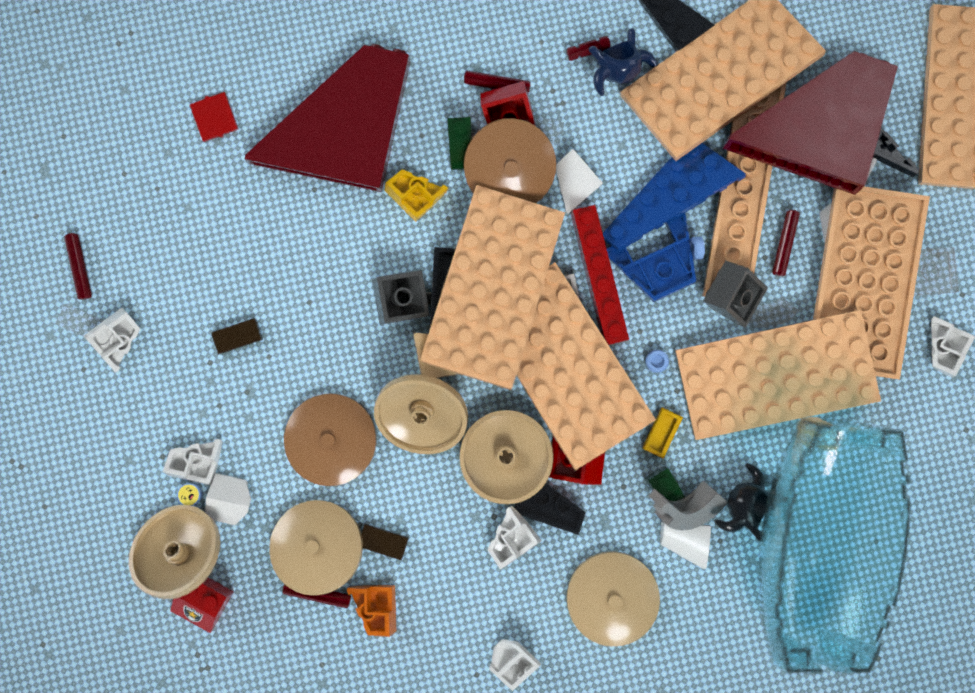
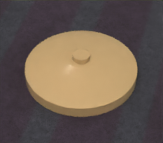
[374,374,468,454]
[460,410,553,504]
[269,500,363,595]
[129,505,220,599]
[566,551,660,646]

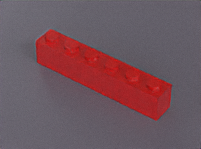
[571,205,629,345]

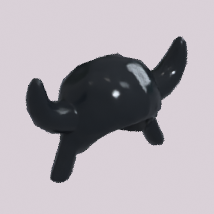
[714,463,785,542]

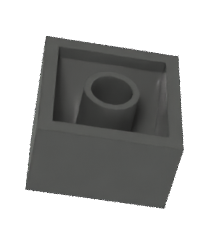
[703,261,768,328]
[372,270,430,325]

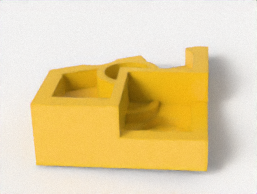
[384,169,448,222]

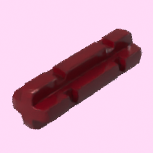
[566,36,611,61]

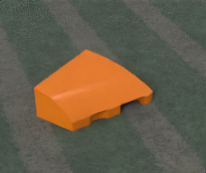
[347,585,397,637]

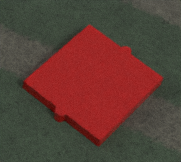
[189,92,239,142]

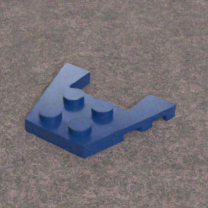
[607,213,696,303]

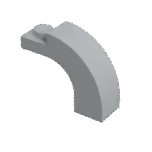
[648,481,728,530]

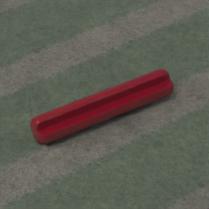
[464,70,531,94]
[772,210,800,277]
[64,233,92,300]
[282,584,351,608]

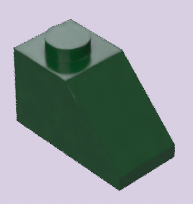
[447,117,472,170]
[644,466,685,501]

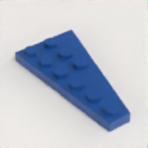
[603,143,746,251]

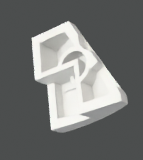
[556,149,603,215]
[84,308,140,373]
[931,316,975,378]
[163,439,223,486]
[488,506,541,570]
[660,521,711,569]

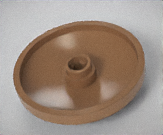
[464,118,556,203]
[284,394,377,486]

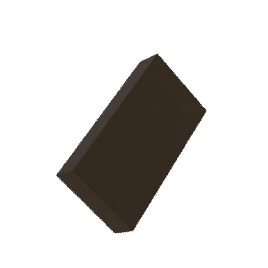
[211,318,263,355]
[361,523,409,561]

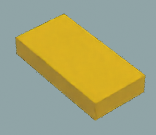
[642,407,683,459]

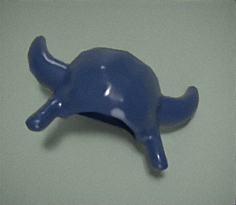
[588,28,658,96]

